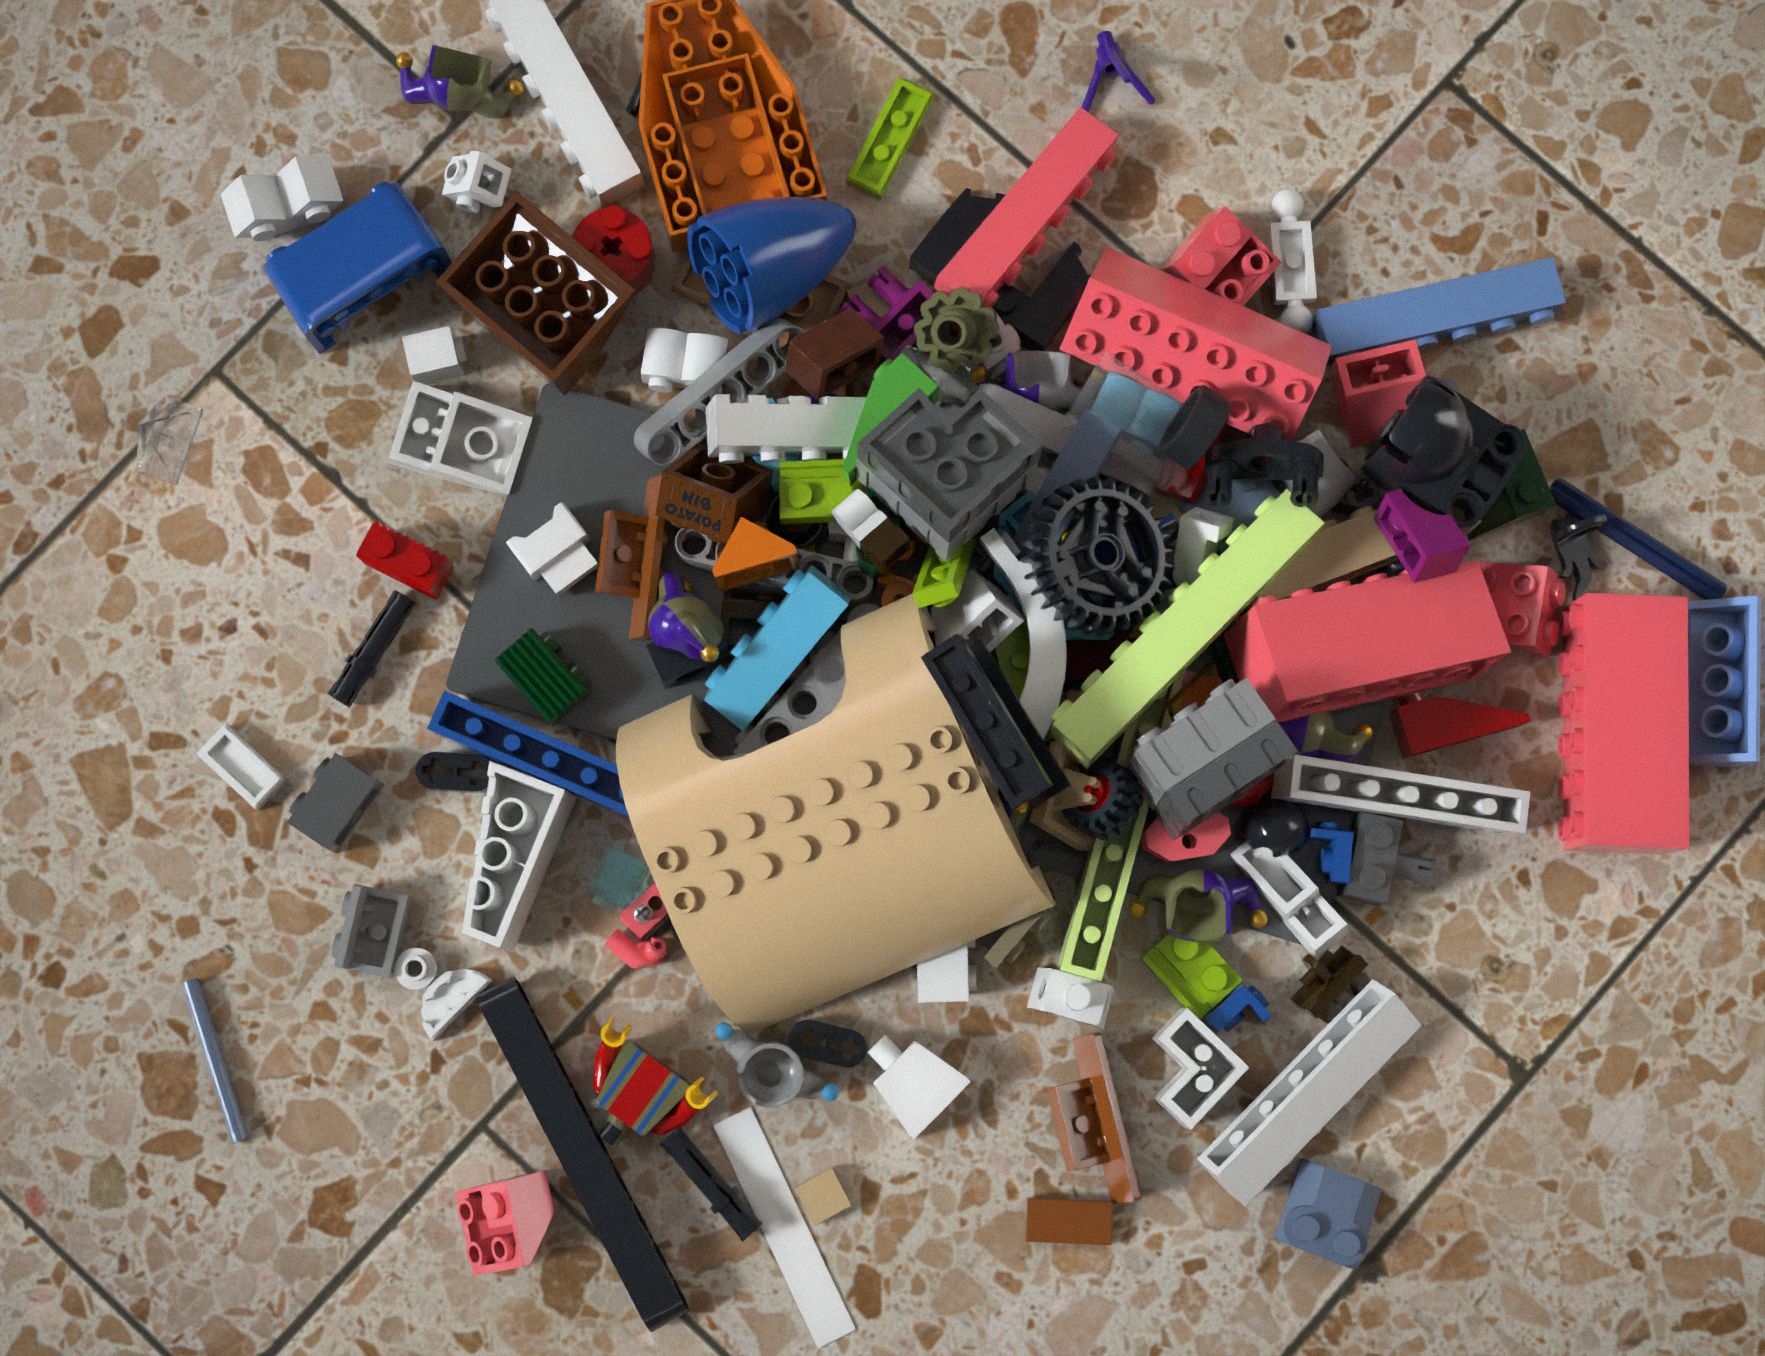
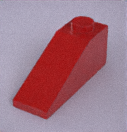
[1388,693,1531,759]

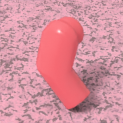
[605,929,668,969]

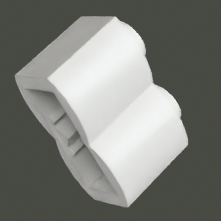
[641,328,729,394]

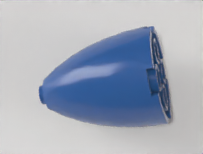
[687,197,857,334]

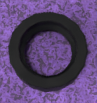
[1159,385,1231,469]

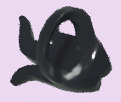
[1550,514,1607,601]

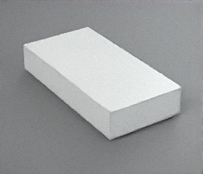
[196,724,287,810]

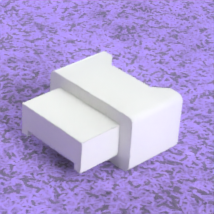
[506,502,598,597]

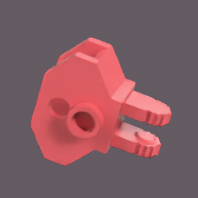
[1140,812,1231,862]

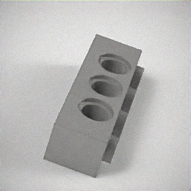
[733,629,846,755]

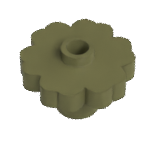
[914,286,1000,372]

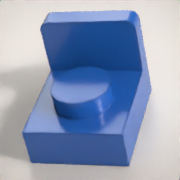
[1308,822,1353,885]
[1201,985,1272,1032]

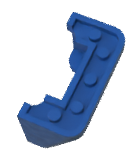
[263,181,452,354]

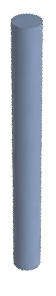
[182,978,249,1144]

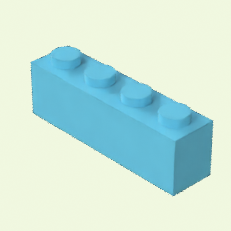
[704,565,851,731]

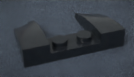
[909,188,1091,351]

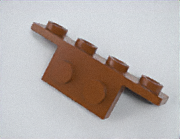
[595,474,668,641]
[1047,1032,1141,1204]

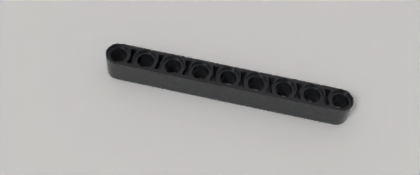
[476,975,690,1333]

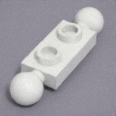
[1268,189,1317,334]

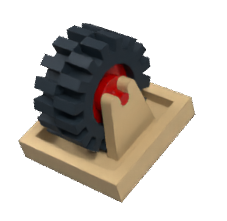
[1029,741,1144,851]

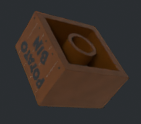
[655,443,774,543]

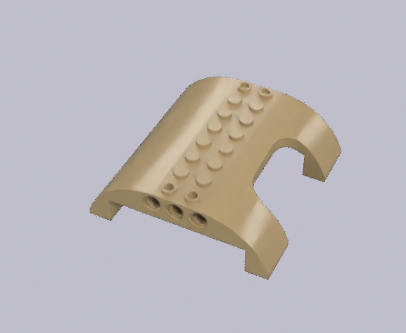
[616,594,1056,1035]

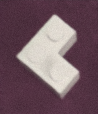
[1152,1007,1249,1130]

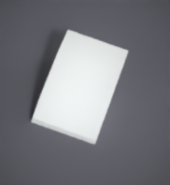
[387,381,533,495]

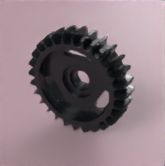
[1021,476,1175,635]

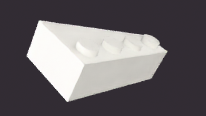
[706,394,867,464]
[462,761,577,952]

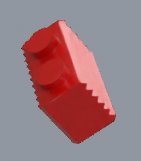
[356,521,454,600]

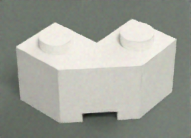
[221,156,344,241]

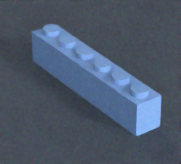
[1312,257,1566,365]

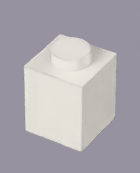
[402,326,468,384]

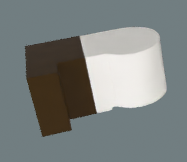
[831,489,910,574]

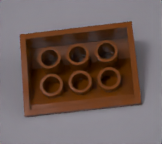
[435,191,637,396]

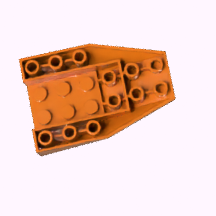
[639,0,827,252]

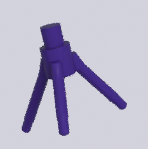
[1082,31,1155,112]

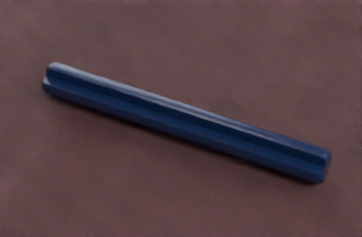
[1549,478,1728,600]

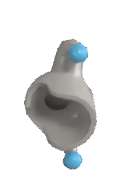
[715,1022,839,1108]

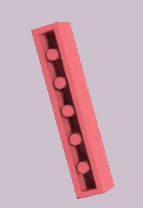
[933,107,1119,308]

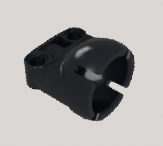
[1360,375,1526,533]

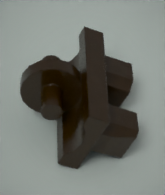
[1290,946,1371,1024]

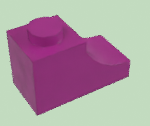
[1374,489,1471,583]

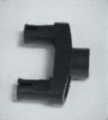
[1204,423,1324,507]

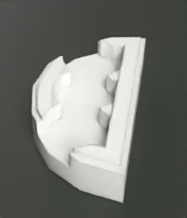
[421,969,494,1041]

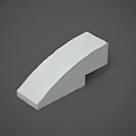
[1231,841,1348,959]

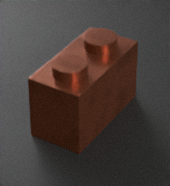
[785,308,884,400]

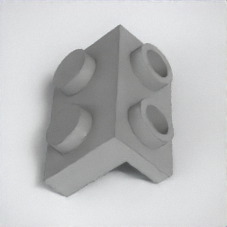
[331,884,412,978]

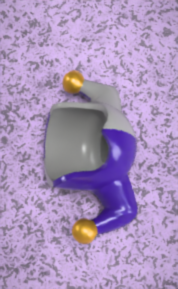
[969,351,1105,411]

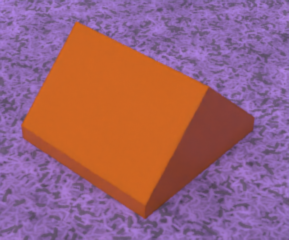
[712,517,800,592]

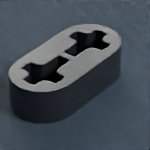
[415,752,490,794]
[789,1020,867,1067]

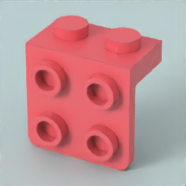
[1478,562,1566,658]

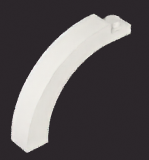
[980,528,1067,791]

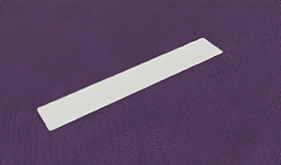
[714,1108,855,1348]

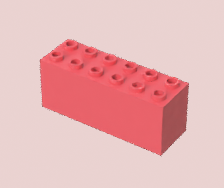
[1059,247,1332,441]
[1223,560,1511,723]
[1557,593,1690,855]

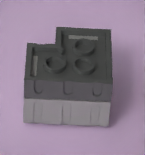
[856,388,1042,562]
[1127,677,1298,841]

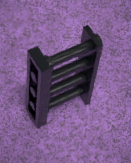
[921,633,1071,809]

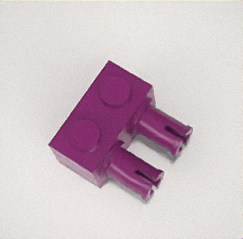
[839,265,934,366]

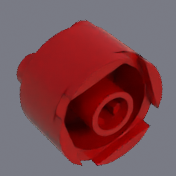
[571,205,655,295]

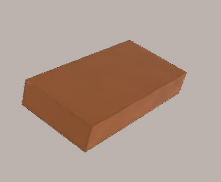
[1026,1197,1113,1245]

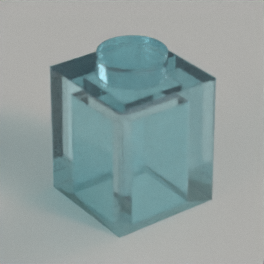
[586,845,649,914]

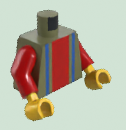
[593,1016,718,1147]

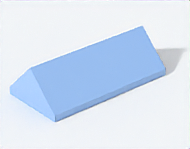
[1688,596,1761,768]

